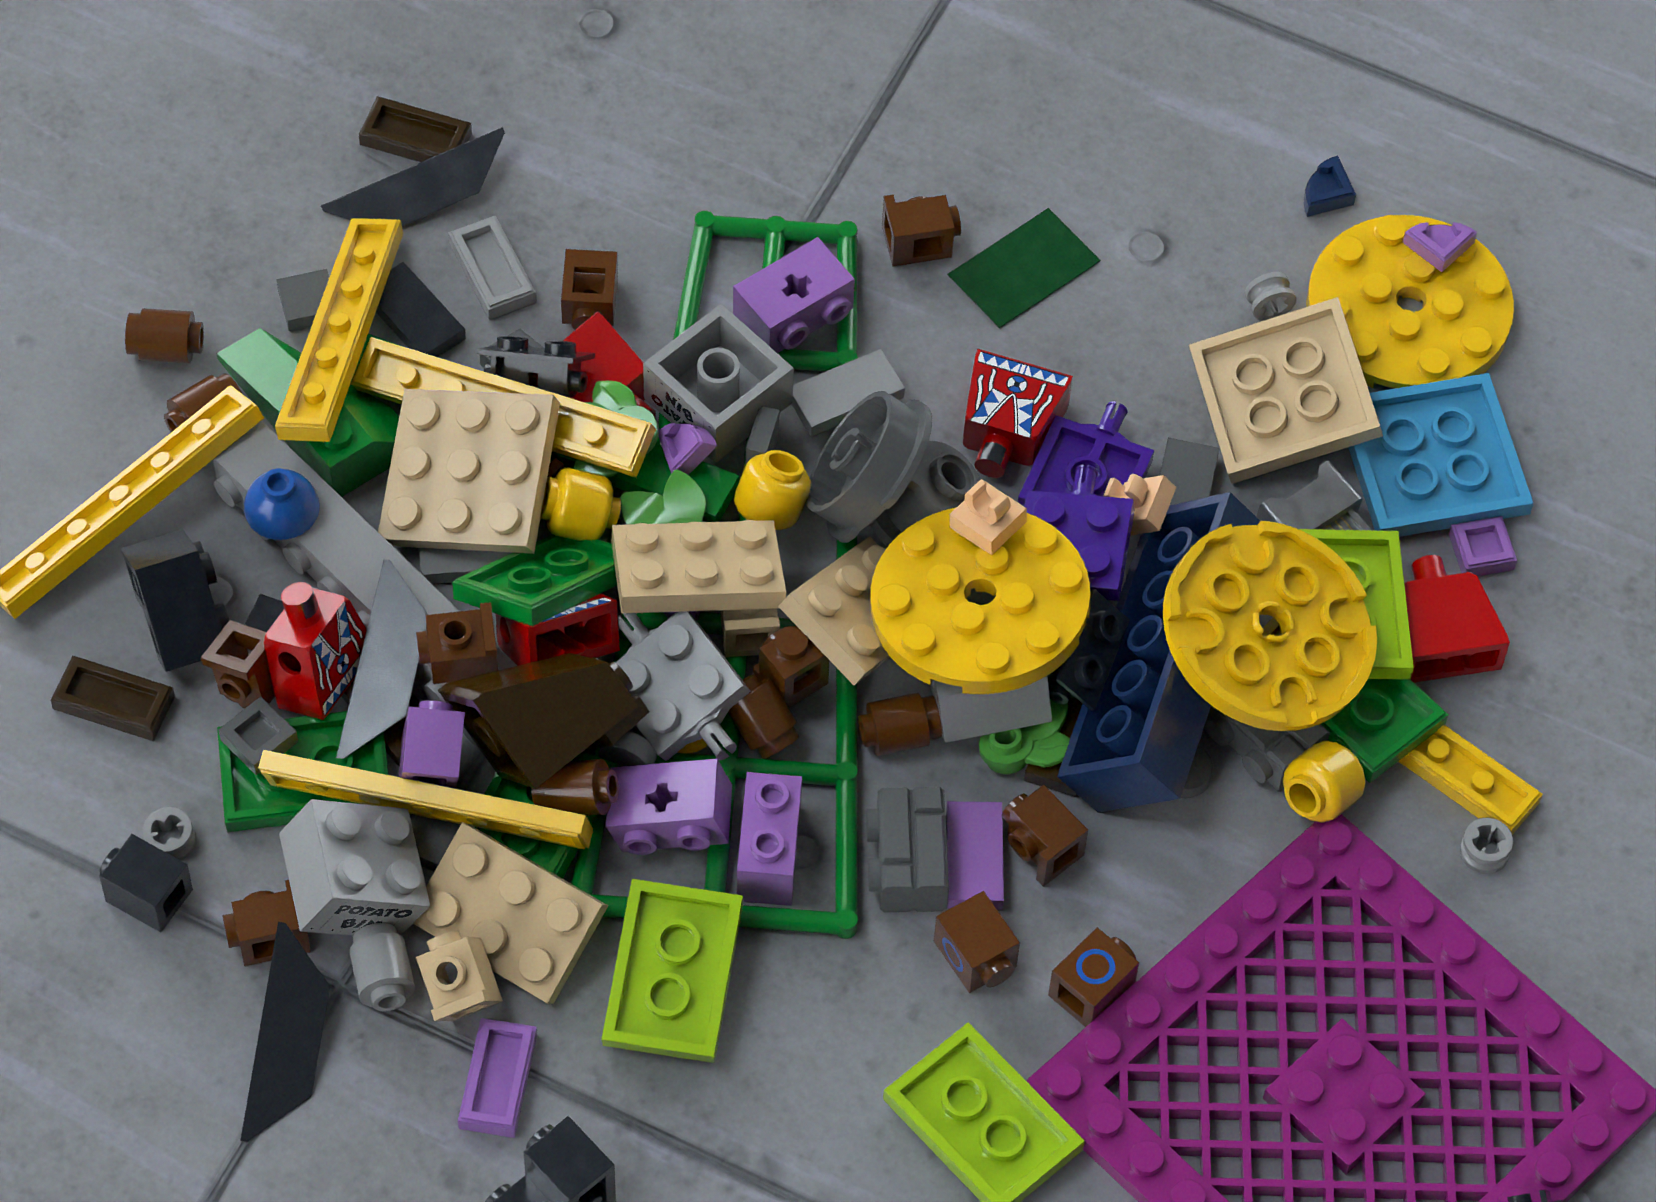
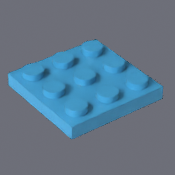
[1348,373,1534,537]

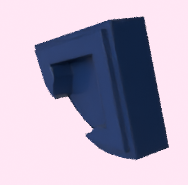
[1304,155,1356,217]

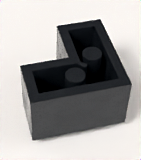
[121,529,230,672]
[485,1116,616,1202]

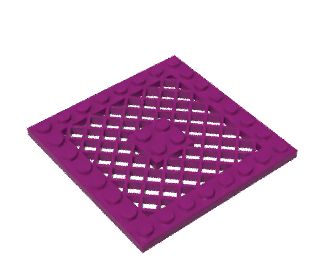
[1026,814,1656,1202]

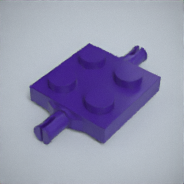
[1018,401,1154,506]
[1024,465,1135,601]

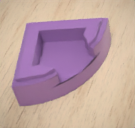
[1403,222,1477,272]
[658,423,717,475]

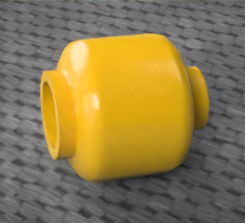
[734,450,811,530]
[540,468,621,541]
[1283,741,1366,823]

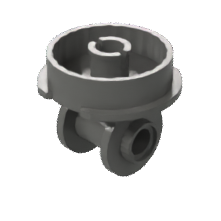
[806,391,981,547]

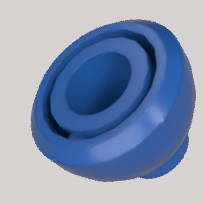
[244,468,320,540]

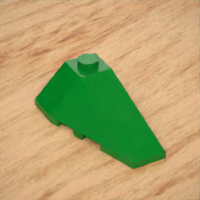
[217,328,399,497]

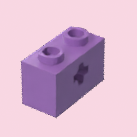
[733,237,855,353]
[399,701,465,789]
[606,759,732,855]
[737,772,802,906]

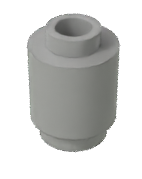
[349,923,415,1011]

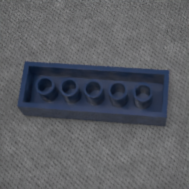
[1057,492,1260,812]

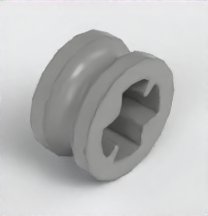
[1244,272,1297,320]
[142,807,196,860]
[1460,817,1513,874]

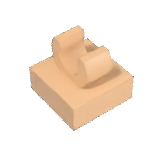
[1103,474,1176,536]
[949,479,1027,555]

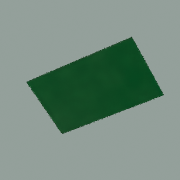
[947,208,1101,328]

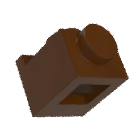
[882,194,961,267]
[561,249,618,330]
[416,602,498,684]
[201,620,275,709]
[753,626,829,708]
[1002,785,1088,887]
[222,880,311,967]

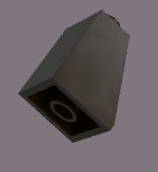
[438,653,639,789]

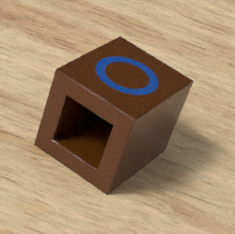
[934,891,1020,993]
[1048,927,1139,1027]

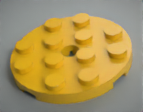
[1306,215,1514,389]
[871,507,1090,694]
[1163,521,1377,731]

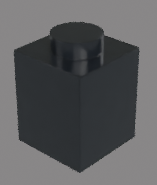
[99,834,193,933]

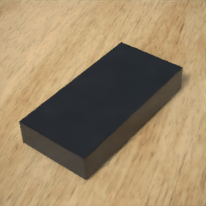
[376,262,466,357]

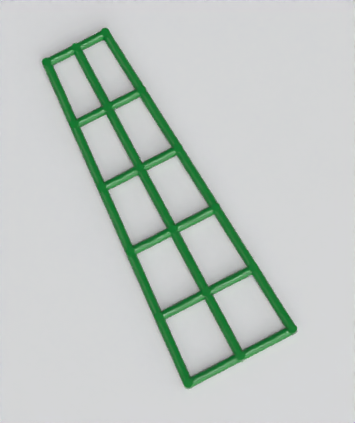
[572,211,858,939]

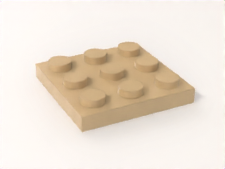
[1189,297,1383,484]
[378,389,560,554]

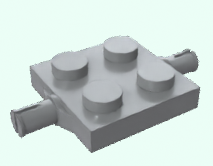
[616,611,751,761]

